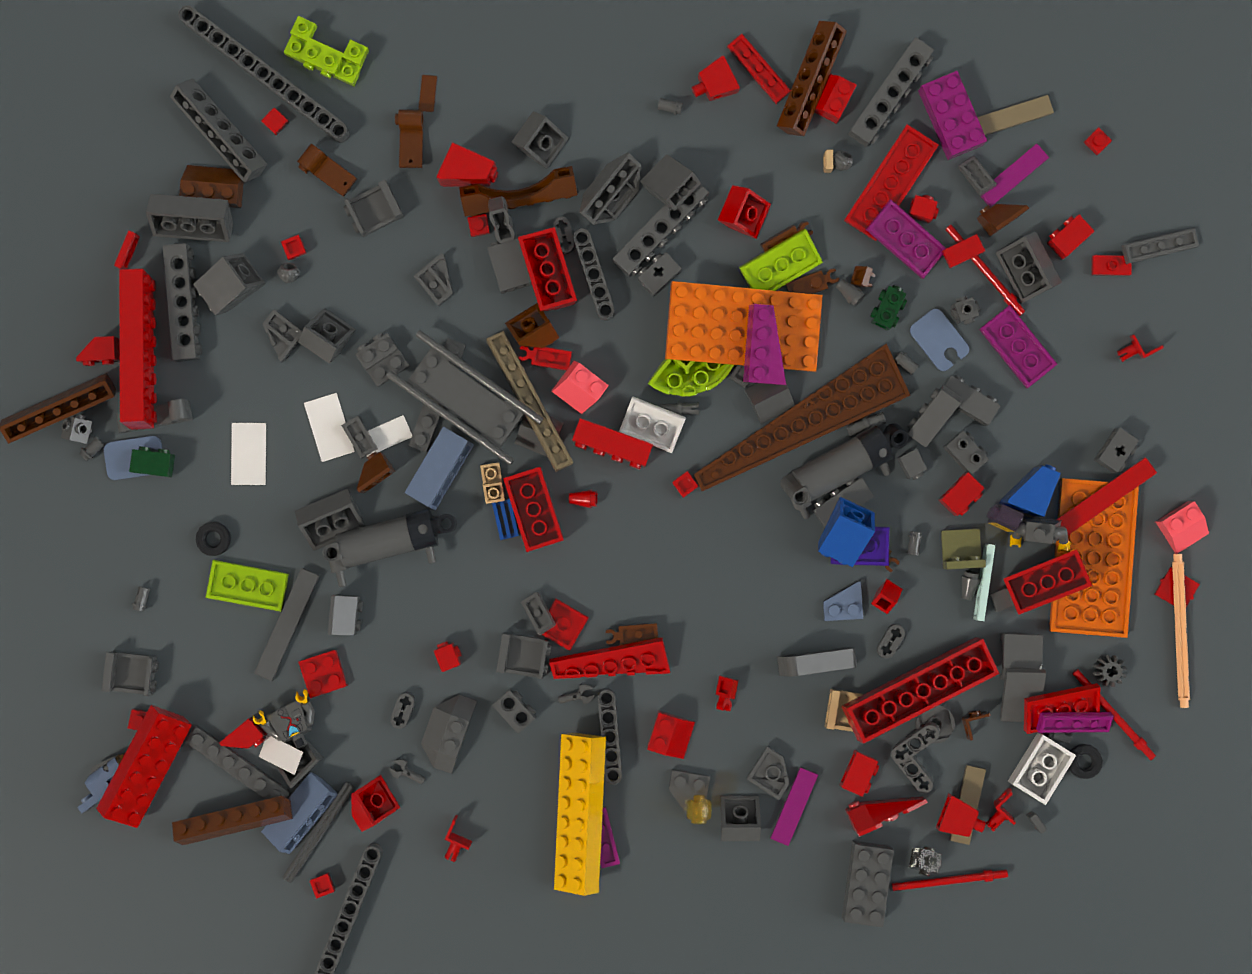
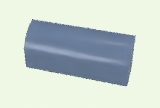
[405,427,474,510]
[261,772,338,854]

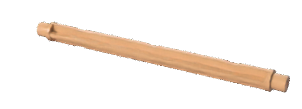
[1172,554,1190,708]

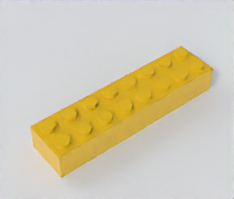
[554,733,606,896]

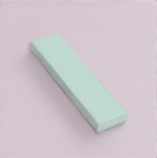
[973,544,995,621]

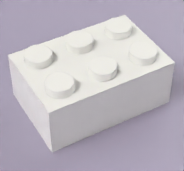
[1008,733,1076,805]

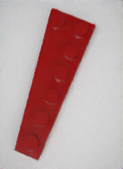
[549,637,670,679]

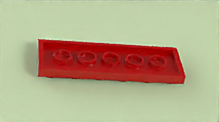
[844,124,939,241]

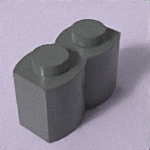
[488,196,514,243]

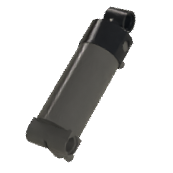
[780,423,909,519]
[323,508,457,587]

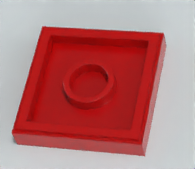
[542,598,589,651]

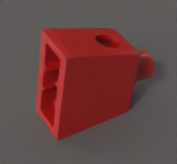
[691,55,740,101]
[936,793,986,837]

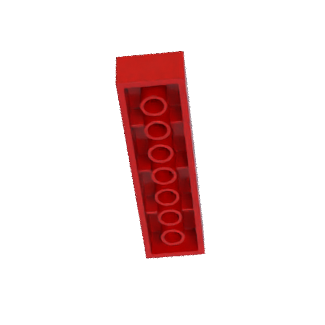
[119,269,157,430]
[841,637,1000,744]

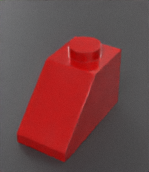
[219,716,267,749]

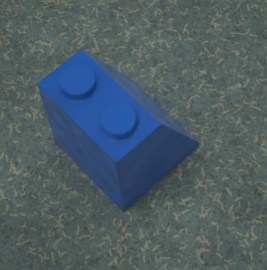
[1000,464,1061,517]
[818,497,875,567]

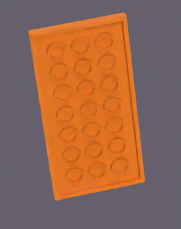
[665,281,823,372]
[1049,478,1139,638]

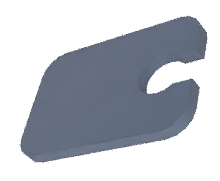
[910,309,969,371]
[104,436,162,480]

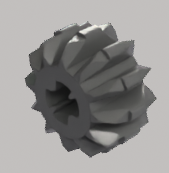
[1093,654,1127,687]

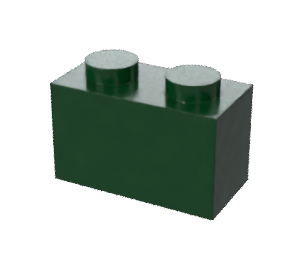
[129,446,175,477]

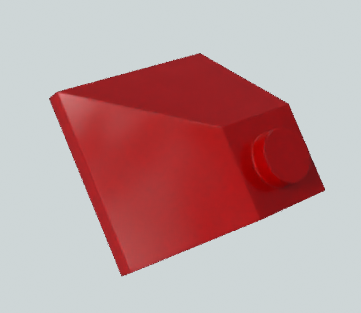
[351,775,400,832]

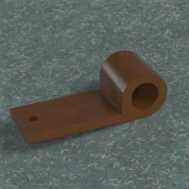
[395,109,423,168]
[297,143,357,197]

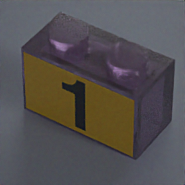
[987,504,1024,532]

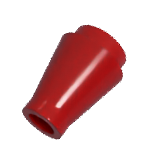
[569,489,598,508]

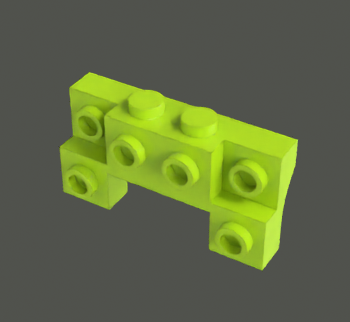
[284,16,369,86]

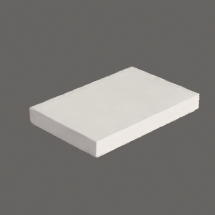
[619,397,686,453]

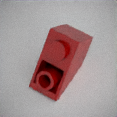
[76,336,120,366]

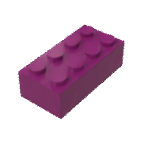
[918,71,987,160]

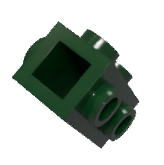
[870,285,907,331]

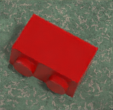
[1047,214,1094,260]
[938,472,985,516]
[839,750,879,797]

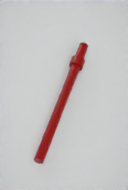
[945,225,1025,316]
[1072,669,1156,760]
[892,870,1008,891]

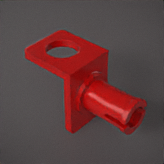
[1117,334,1164,362]
[986,788,1016,831]
[445,815,472,862]

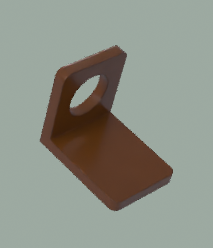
[962,710,991,741]

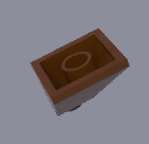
[977,204,1029,237]
[505,303,559,348]
[357,452,396,493]

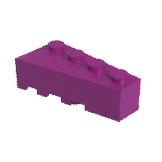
[743,304,786,385]

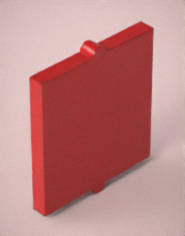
[1154,567,1200,607]

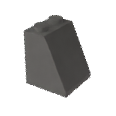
[193,253,266,315]

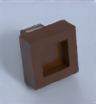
[850,266,875,287]

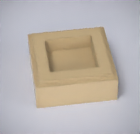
[823,150,833,173]

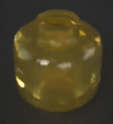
[686,795,712,824]

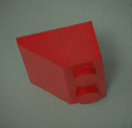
[814,74,857,124]
[718,185,771,239]
[647,710,695,759]

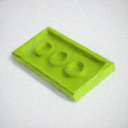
[739,229,823,291]
[206,560,289,612]

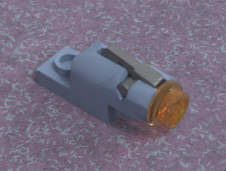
[77,753,125,813]

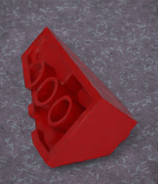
[845,796,928,837]

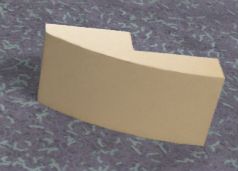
[480,462,505,504]

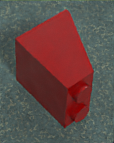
[436,142,499,187]

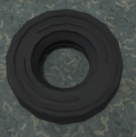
[196,522,231,556]
[1069,744,1103,779]

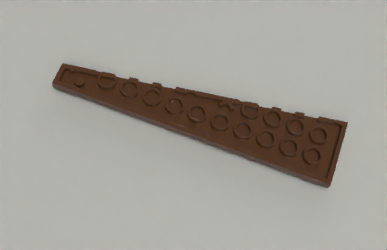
[694,343,911,492]

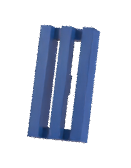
[492,499,519,540]

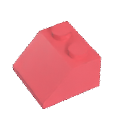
[551,361,609,414]
[1156,501,1209,554]

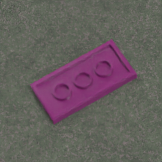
[865,200,947,279]
[979,305,1058,389]

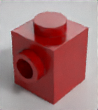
[908,195,939,223]
[871,579,903,614]
[434,641,462,672]

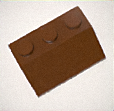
[179,165,244,208]

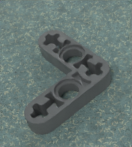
[891,722,940,793]

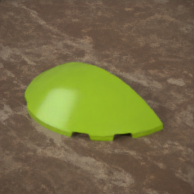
[647,359,734,396]

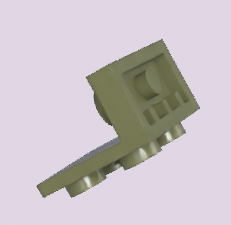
[941,529,986,569]

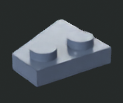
[823,582,863,621]

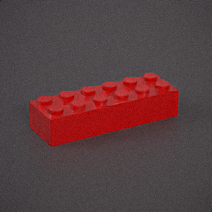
[96,705,192,828]

